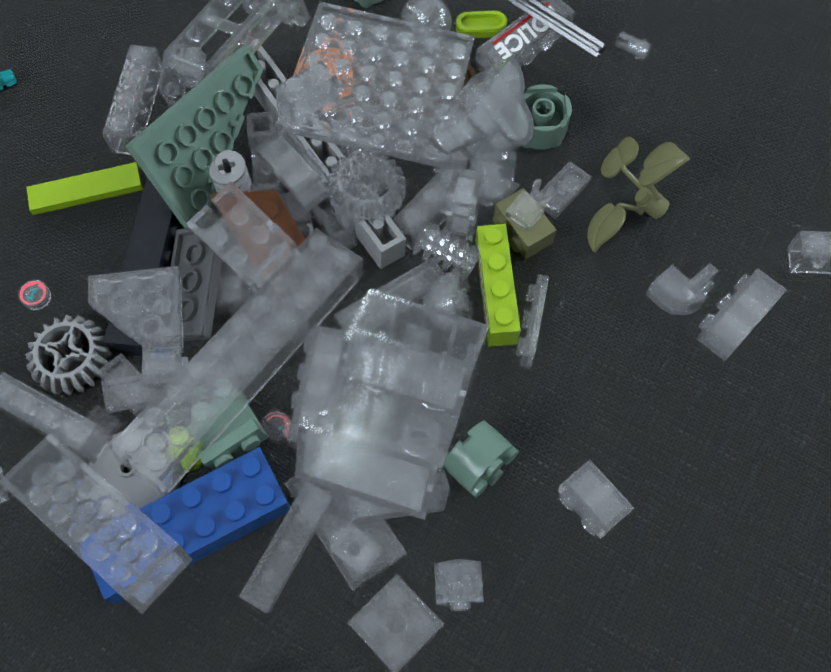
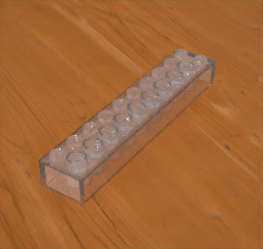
[109,228,363,496]

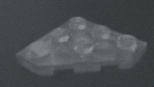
[88,266,184,356]

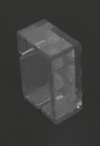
[186,182,301,295]

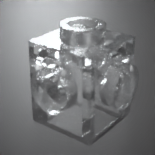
[434,559,484,611]

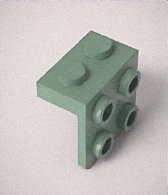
[187,389,268,470]

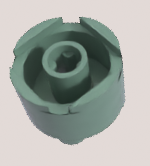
[513,84,572,150]
[443,421,519,498]

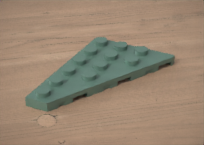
[125,45,263,229]

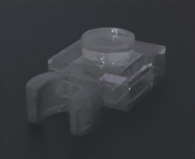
[505,179,554,231]

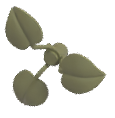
[588,137,690,253]

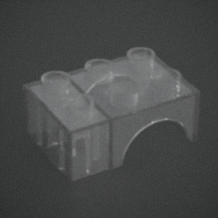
[295,289,489,520]

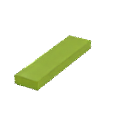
[26,162,143,215]

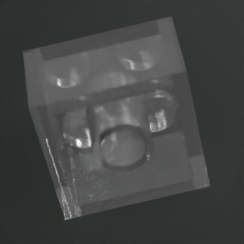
[348,574,444,672]

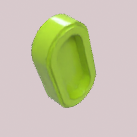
[456,11,507,38]

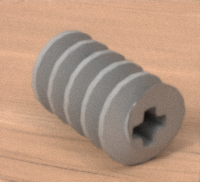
[209,150,254,193]

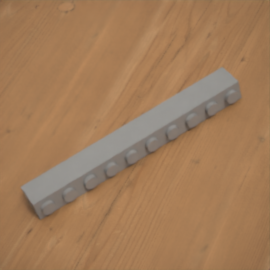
[235,41,406,269]

